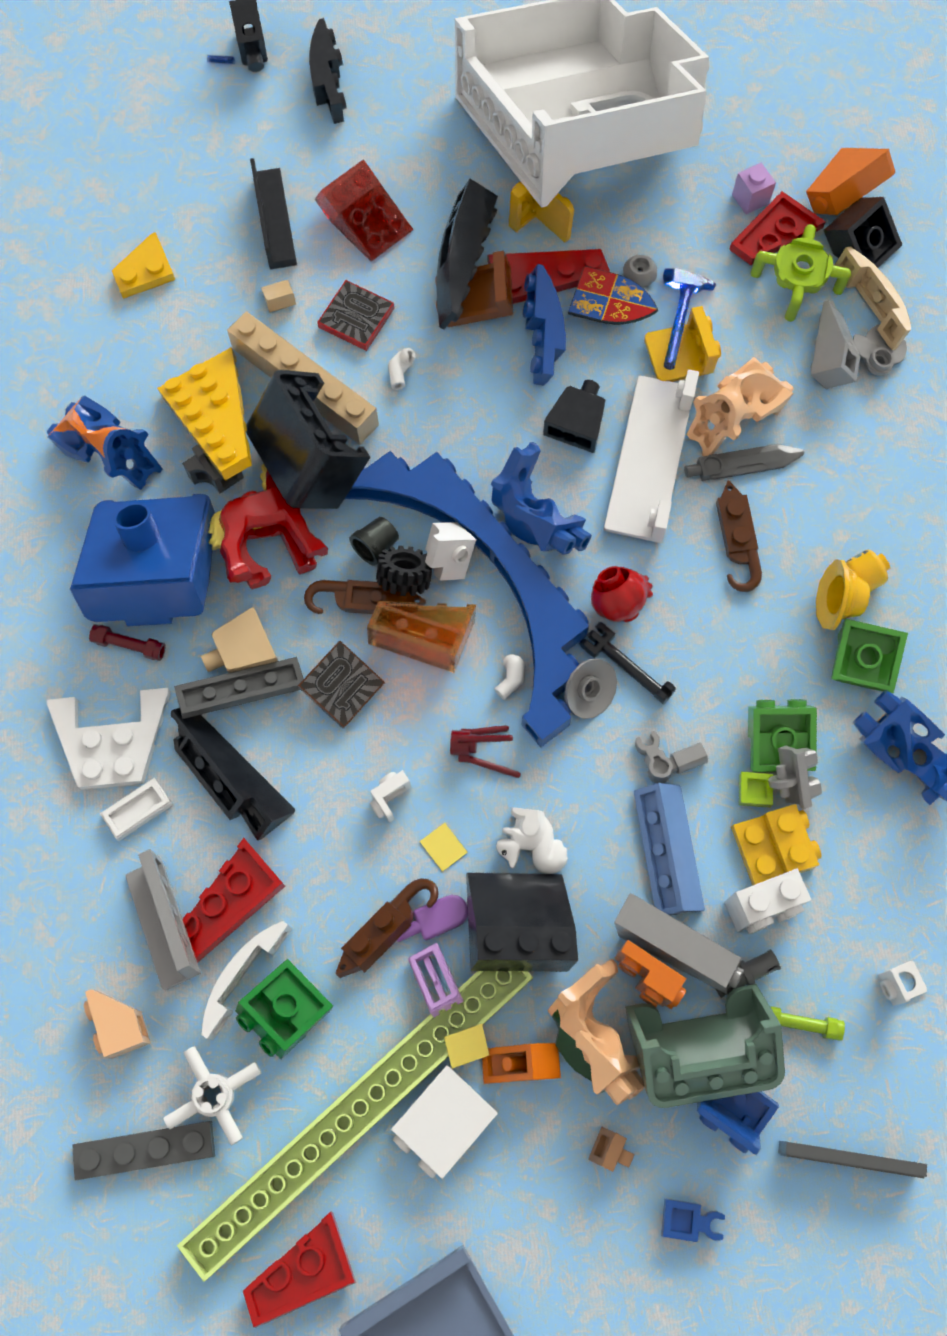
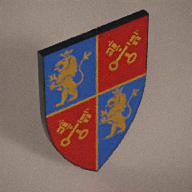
[568,266,658,325]

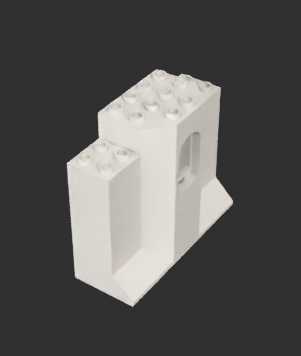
[455,0,710,208]

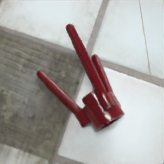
[450,725,521,778]

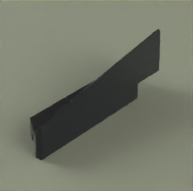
[170,708,295,841]

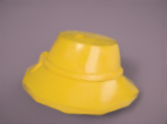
[816,559,870,630]

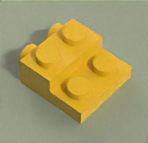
[731,804,822,886]

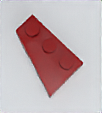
[243,1211,356,1328]

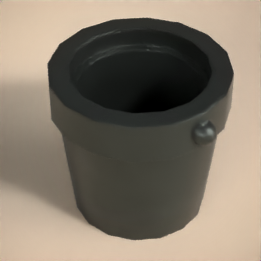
[349,516,399,566]

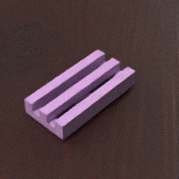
[408,943,464,1017]

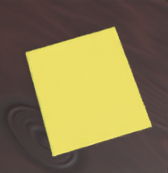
[419,822,468,872]
[444,1024,489,1069]

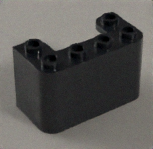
[246,370,371,509]

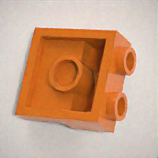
[614,940,687,1009]

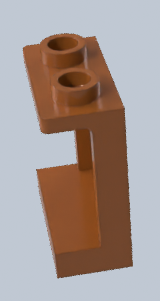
[435,250,513,327]

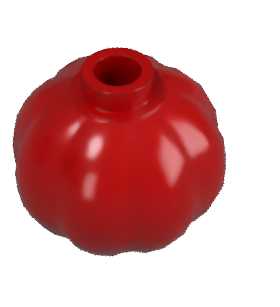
[591,566,648,622]

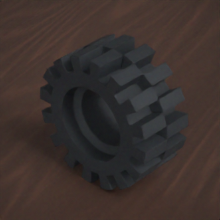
[376,546,433,596]

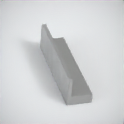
[126,849,201,990]

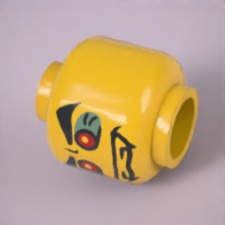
[846,549,891,592]

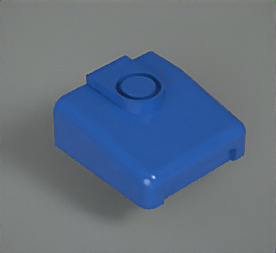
[70,494,215,627]

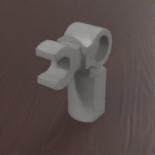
[635,731,708,783]

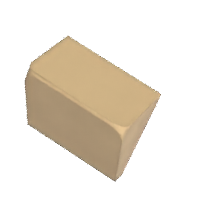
[261,279,296,313]

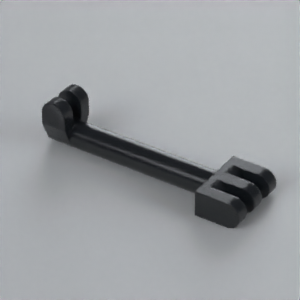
[579,622,676,704]

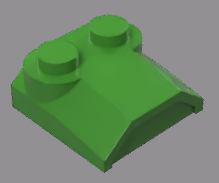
[831,619,908,693]

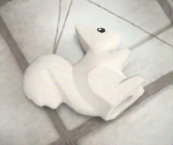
[496,807,568,874]

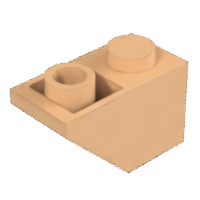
[84,989,151,1058]

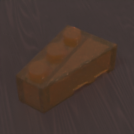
[367,601,476,673]

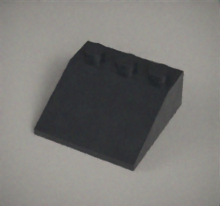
[466,873,578,972]

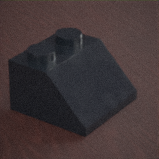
[823,197,902,268]

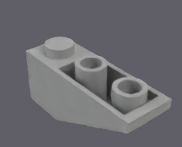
[811,300,860,389]

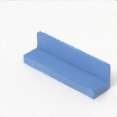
[634,783,705,916]

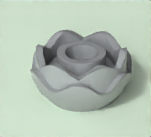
[623,255,657,288]

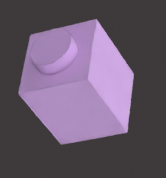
[732,162,776,215]

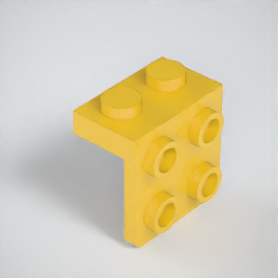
[509,181,574,243]
[644,306,721,382]

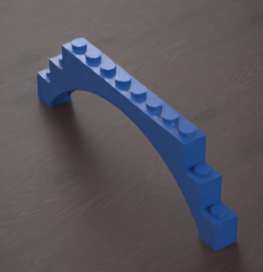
[345,451,589,748]

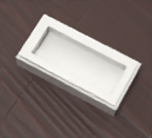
[100,778,173,841]

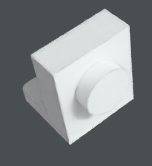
[369,770,411,823]

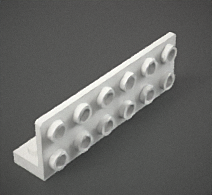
[604,369,699,543]

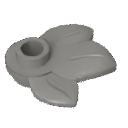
[853,325,907,376]

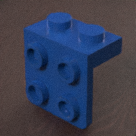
[697,1091,779,1155]

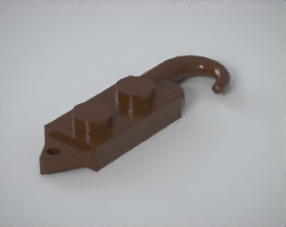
[716,480,762,592]
[304,580,426,617]
[335,878,439,978]

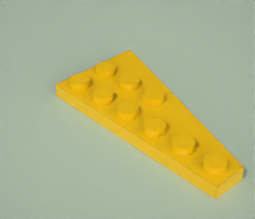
[157,347,252,481]

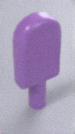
[397,895,468,942]

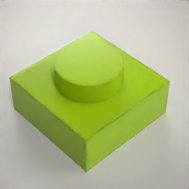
[739,772,773,808]

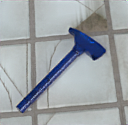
[663,268,716,370]

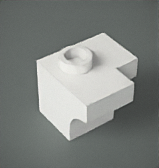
[425,522,476,581]

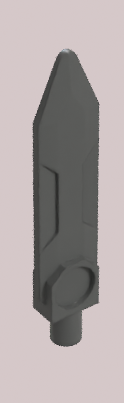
[684,444,804,481]

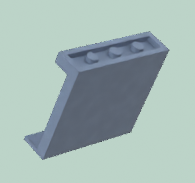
[339,1245,514,1336]

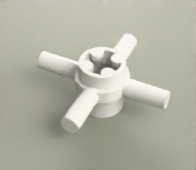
[164,1046,262,1146]

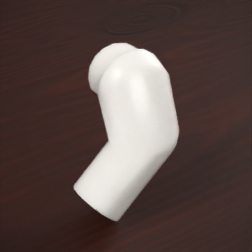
[388,348,416,390]
[494,654,525,700]

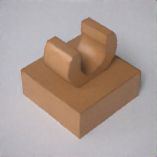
[588,1127,635,1172]

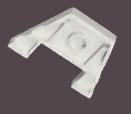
[47,688,171,790]

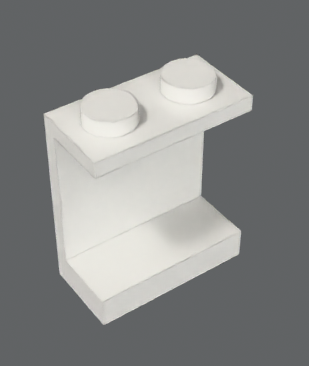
[391,1065,498,1179]

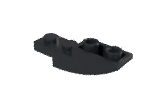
[309,18,347,124]

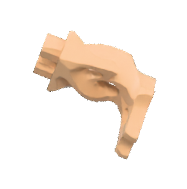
[686,357,794,457]

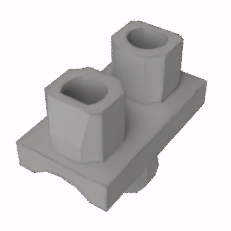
[768,746,822,809]

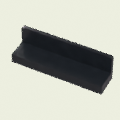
[250,158,297,270]

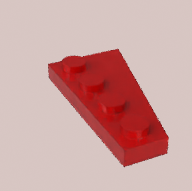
[487,249,610,304]
[183,838,285,963]

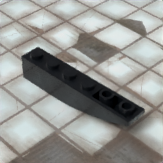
[436,178,498,330]

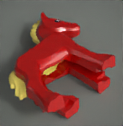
[208,464,328,589]

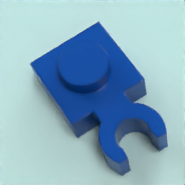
[661,1198,725,1242]

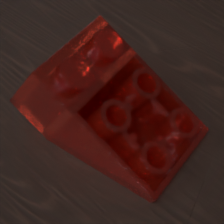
[314,159,413,261]

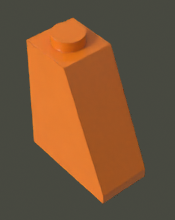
[806,148,896,215]

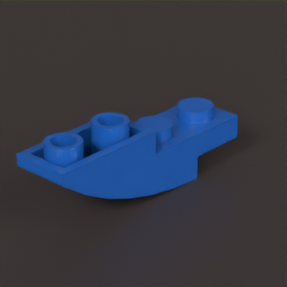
[522,264,566,386]

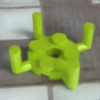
[750,224,851,322]

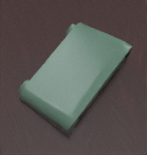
[625,984,785,1108]

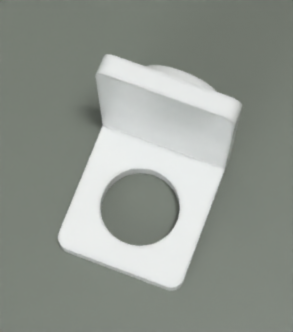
[878,961,927,1006]

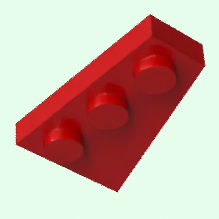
[729,191,826,265]

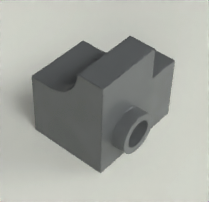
[182,445,244,494]

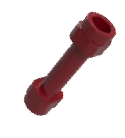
[89,624,166,661]

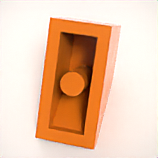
[482,1043,561,1084]

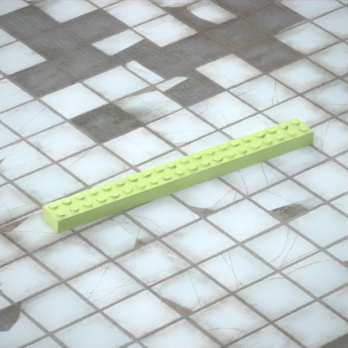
[177,971,533,1282]

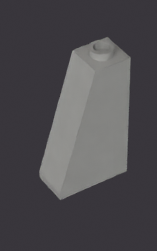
[614,893,744,994]

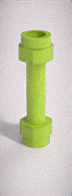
[771,1006,845,1041]

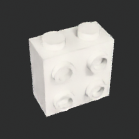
[724,868,812,934]

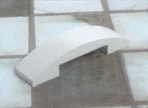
[201,921,292,1040]

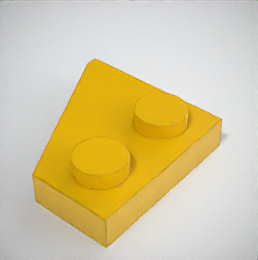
[111,232,175,299]

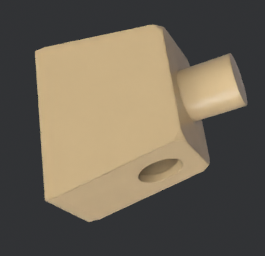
[201,607,278,673]

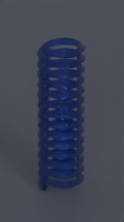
[207,55,235,64]

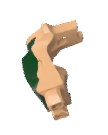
[548,959,645,1105]

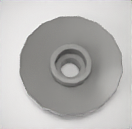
[565,658,617,719]

